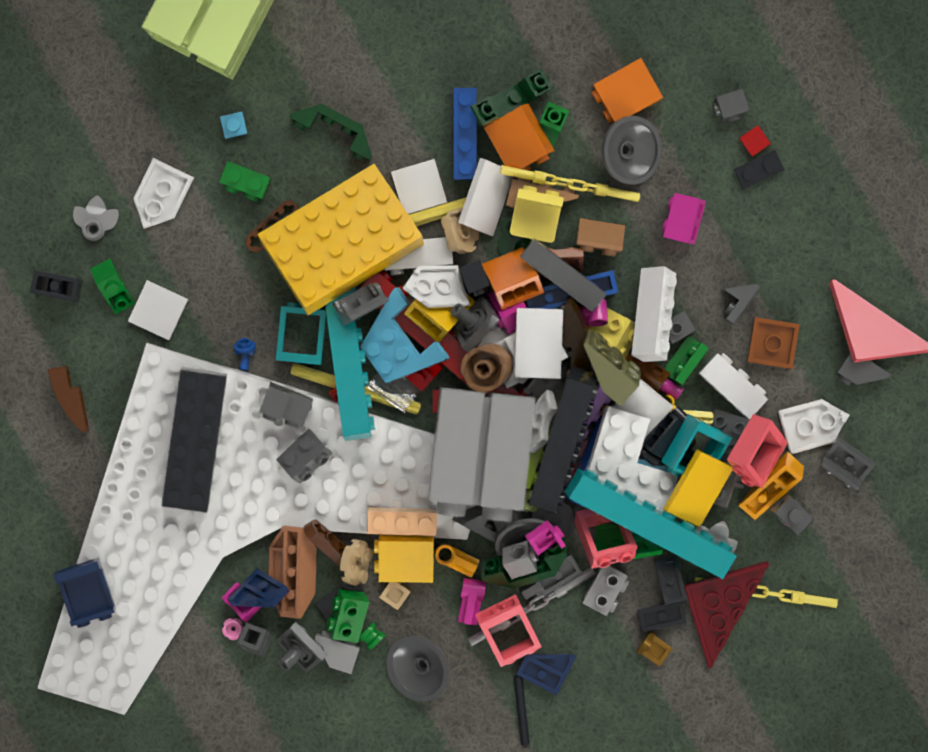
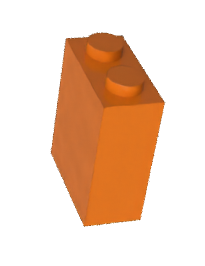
[591,58,663,123]
[484,104,555,171]
[482,247,544,310]

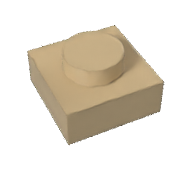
[379,582,411,610]

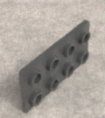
[701,409,755,508]

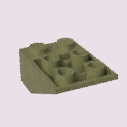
[584,329,641,406]

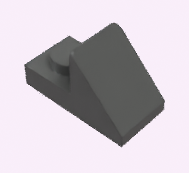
[723,284,760,324]
[452,505,497,543]

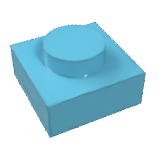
[220,112,248,139]

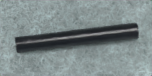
[513,677,530,745]

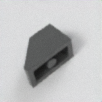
[835,350,891,386]

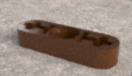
[246,200,299,252]
[304,519,346,567]

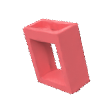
[727,414,788,488]
[574,509,637,569]
[475,594,542,667]

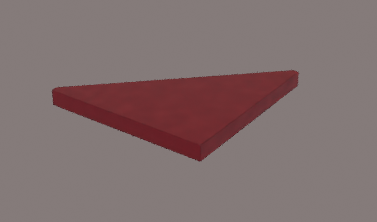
[684,561,769,668]

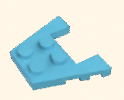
[360,288,450,383]

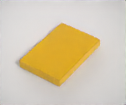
[663,450,733,527]

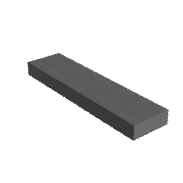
[520,238,607,312]

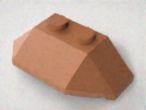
[268,526,317,619]

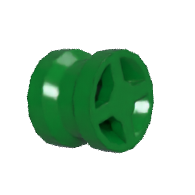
[359,622,386,651]

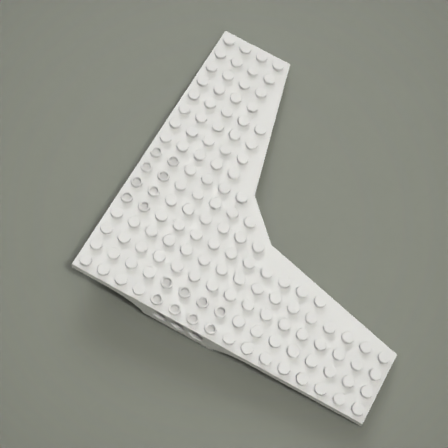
[38,343,477,715]

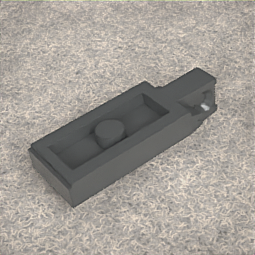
[519,552,582,600]

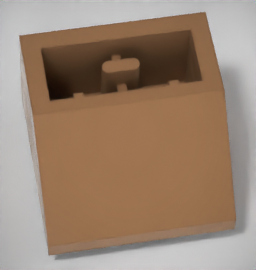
[575,218,625,257]

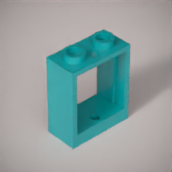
[276,302,327,365]
[661,414,732,477]

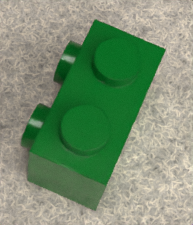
[220,161,272,202]
[326,589,369,643]

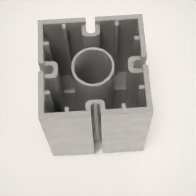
[428,387,535,522]

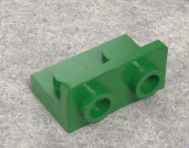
[664,336,709,385]

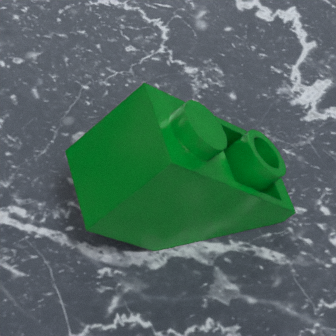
[90,258,135,315]

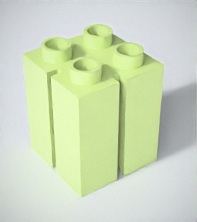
[142,0,274,80]

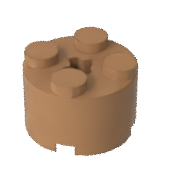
[461,343,513,393]

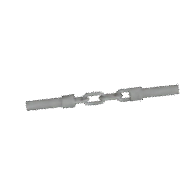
[468,567,596,646]

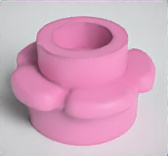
[222,618,244,640]

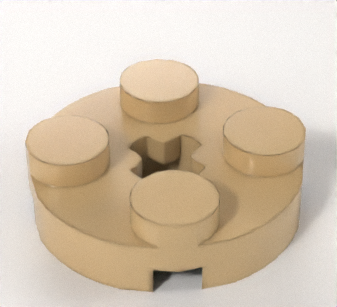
[441,208,479,254]
[340,539,374,586]

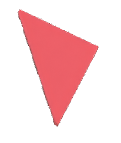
[829,280,928,363]

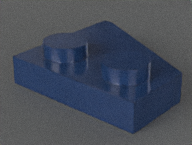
[227,569,289,607]
[516,653,577,695]

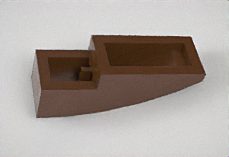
[47,366,90,432]

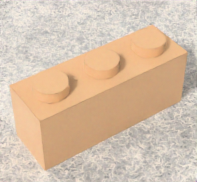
[367,507,437,536]

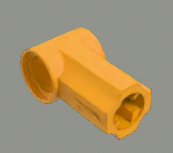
[434,543,480,577]

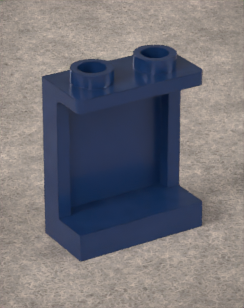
[53,557,116,628]

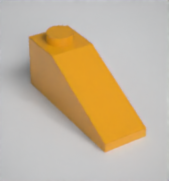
[739,452,804,520]

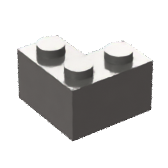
[259,382,313,428]

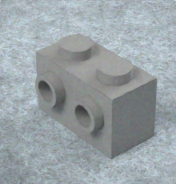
[581,565,629,616]

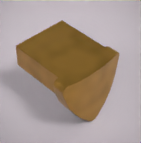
[636,630,673,667]

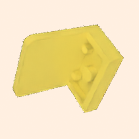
[510,185,564,243]
[588,308,635,358]

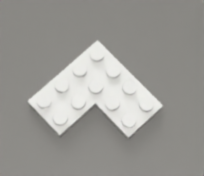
[587,406,678,512]

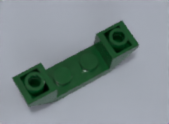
[470,69,553,127]
[289,104,372,163]
[481,536,567,589]

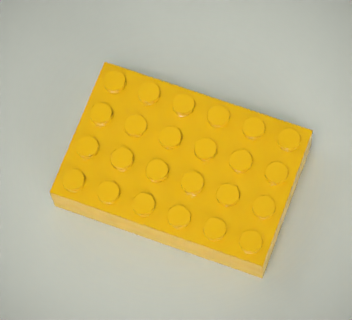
[258,164,424,315]

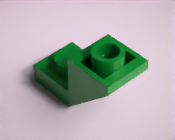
[539,102,569,155]

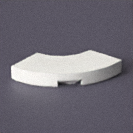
[530,390,558,453]

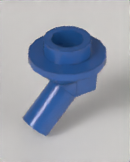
[233,338,256,371]

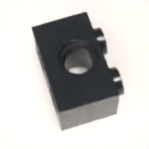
[459,260,490,298]
[30,270,83,302]

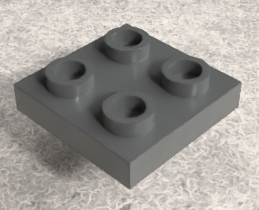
[451,295,499,352]
[275,622,327,673]

